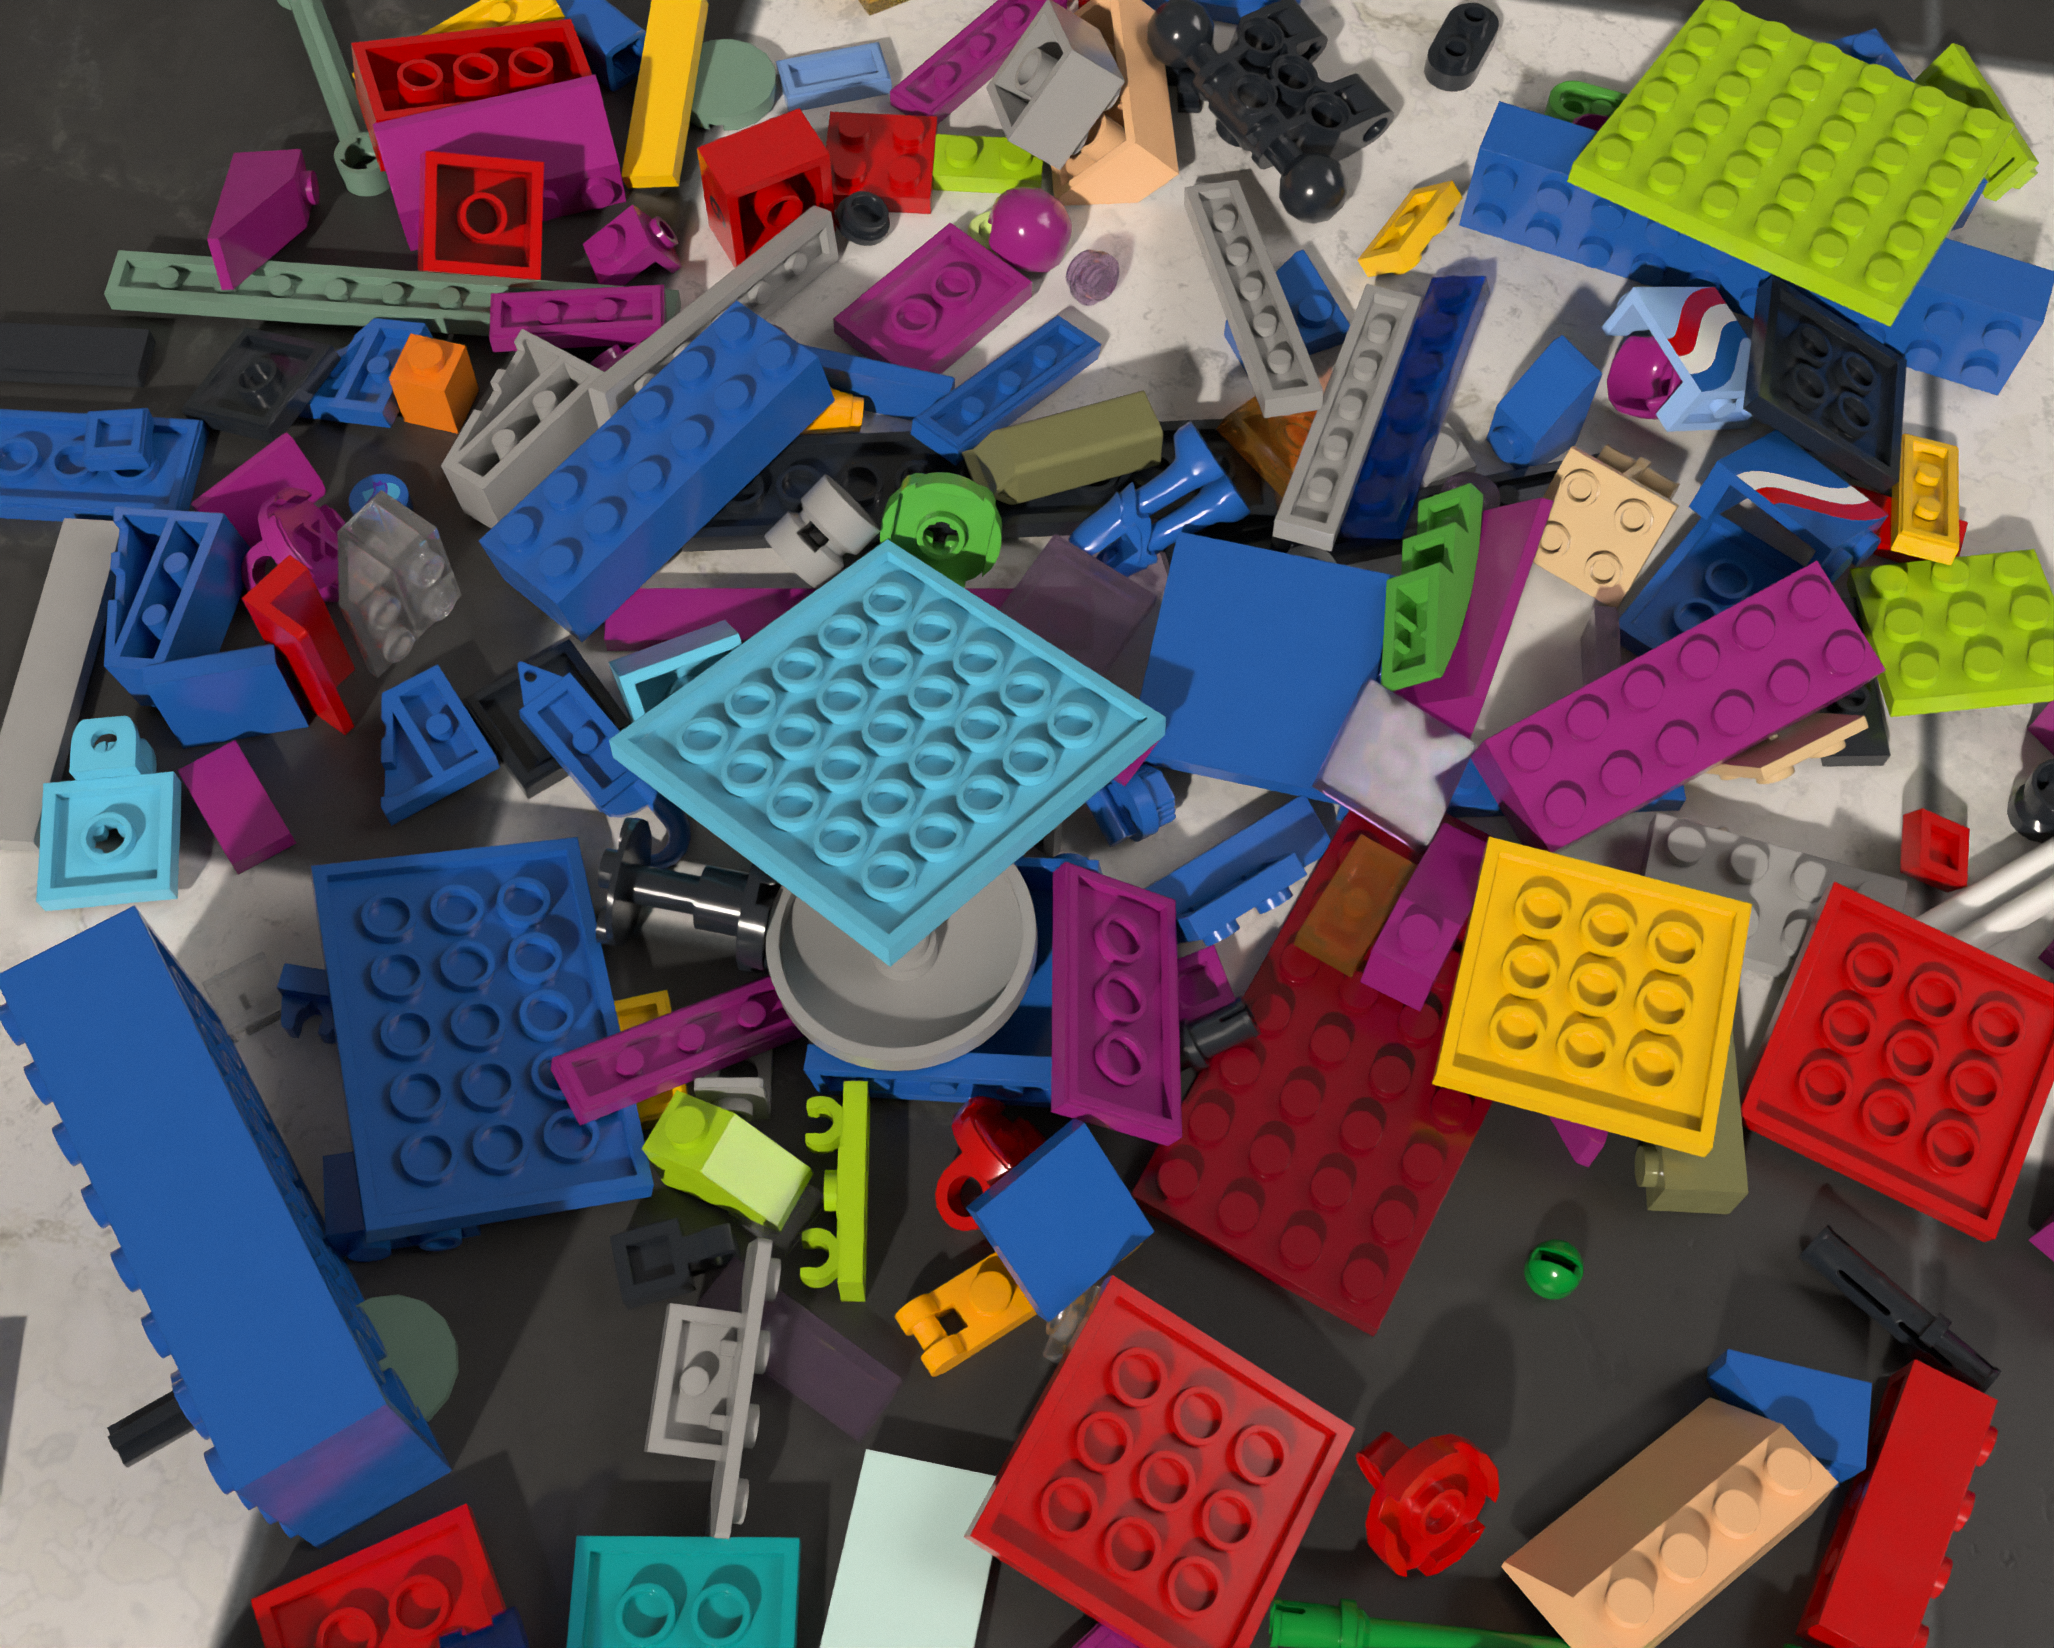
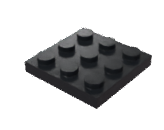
[1743,276,1907,494]

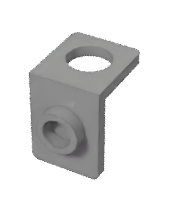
[694,1049,773,1122]

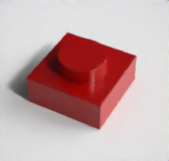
[1900,808,1970,893]

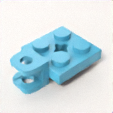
[36,716,182,911]

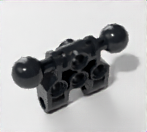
[1147,0,1394,224]

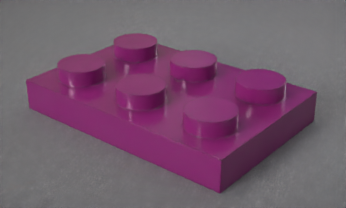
[833,222,1032,374]

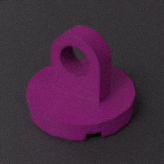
[241,487,365,602]

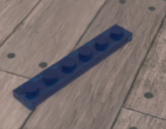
[1341,275,1490,539]

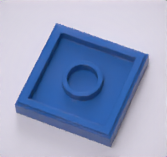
[142,644,309,749]
[966,1118,1155,1322]

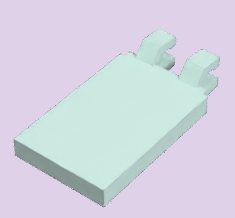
[820,1449,996,1648]

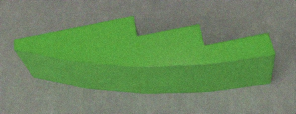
[1381,483,1483,693]

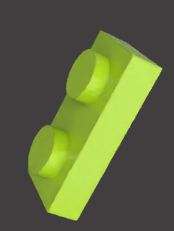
[933,134,1043,194]

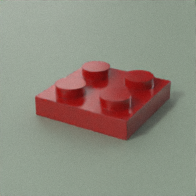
[826,111,938,214]

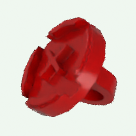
[935,1096,1047,1231]

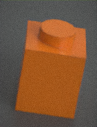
[389,333,479,434]

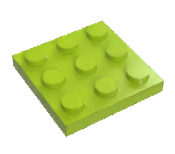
[1847,549,2054,717]

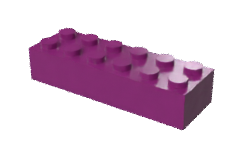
[1470,561,1886,854]

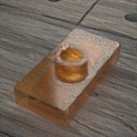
[1294,834,1418,978]

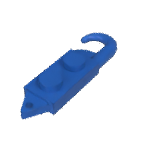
[518,661,691,869]

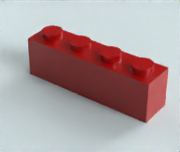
[1795,1359,1998,1648]

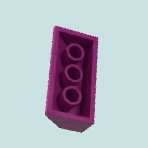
[372,75,626,251]
[1387,497,1554,752]

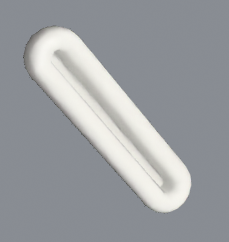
[1915,837,2054,951]

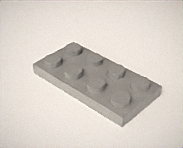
[1639,813,1908,980]

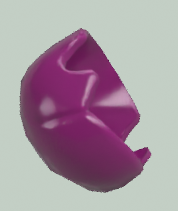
[988,187,1072,272]
[1607,336,1683,420]

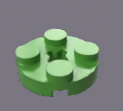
[880,472,1002,588]

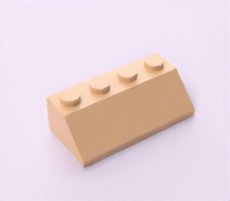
[1051,0,1179,206]
[1501,1397,1839,1648]

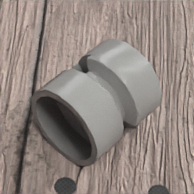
[764,474,880,590]

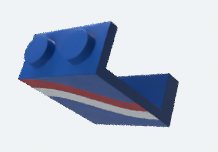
[1689,430,1889,583]

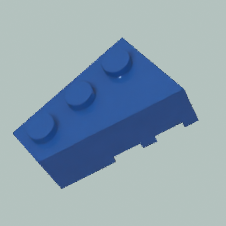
[104,506,251,707]

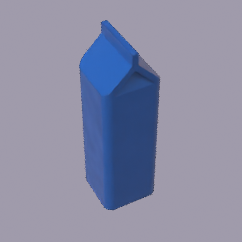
[556,0,646,91]

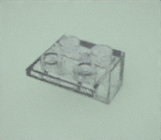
[338,490,462,678]

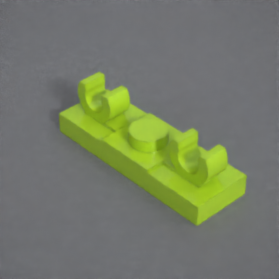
[1914,43,2039,201]
[800,1081,871,1302]

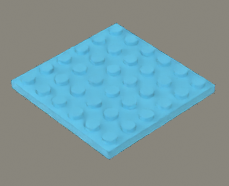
[609,539,1166,967]

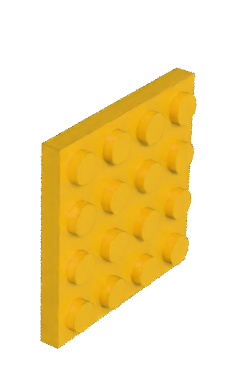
[1432,837,1752,1158]

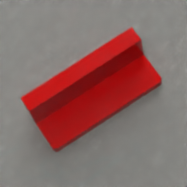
[242,554,355,735]

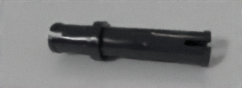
[1799,1224,2002,1393]

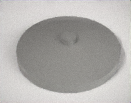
[766,863,1038,1071]

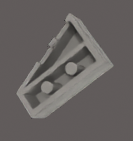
[441,329,604,529]

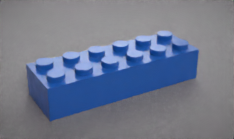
[479,300,835,643]

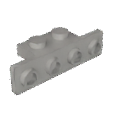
[644,1238,781,1539]

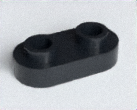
[1424,3,1499,92]

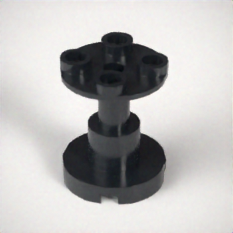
[596,817,782,975]

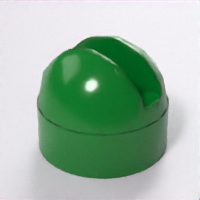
[1524,1239,1584,1299]

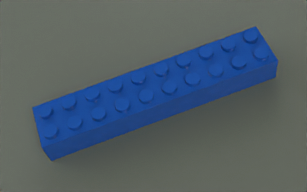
[1459,101,2054,396]

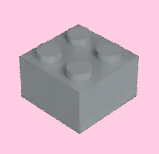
[986,0,1125,170]

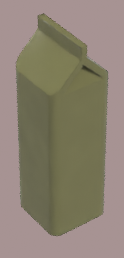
[962,390,1163,505]

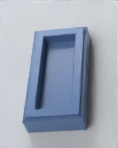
[776,42,892,112]

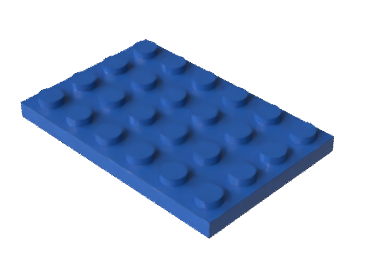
[311,837,654,1243]

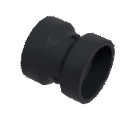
[2007,759,2054,843]

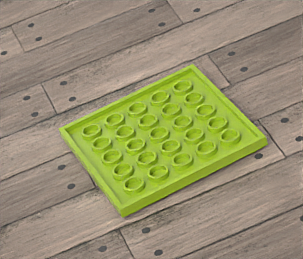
[1567,0,2015,327]

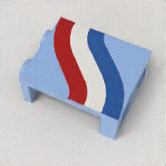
[1601,287,1756,432]

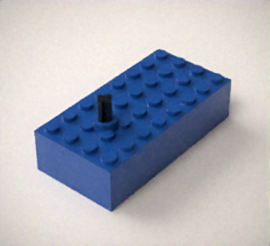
[0,905,452,1550]

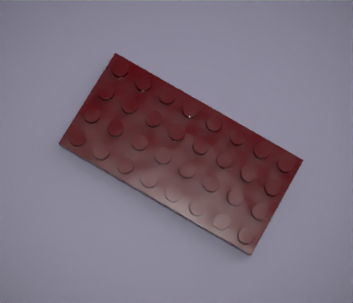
[1131,776,1498,1337]

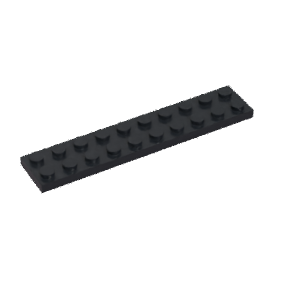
[682,417,1277,552]

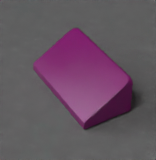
[191,432,327,548]

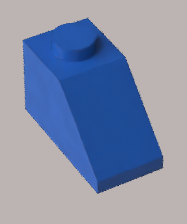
[1486,335,1603,470]
[1706,1349,1872,1488]

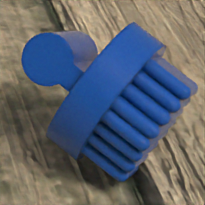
[1086,764,1176,847]

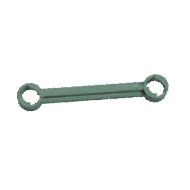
[277,0,390,197]

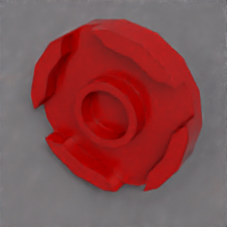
[1355,1431,1500,1577]

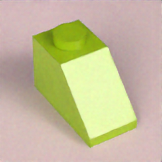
[642,1090,813,1232]

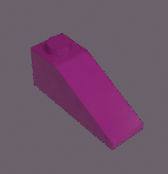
[207,149,320,290]
[1360,822,1486,1012]

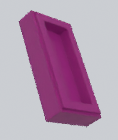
[177,740,296,875]

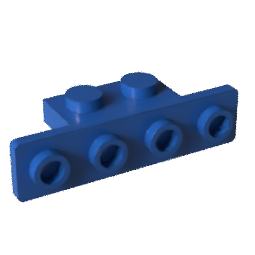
[1143,796,1331,947]

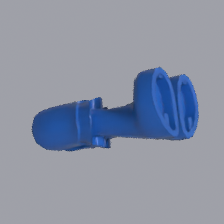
[1068,421,1251,586]

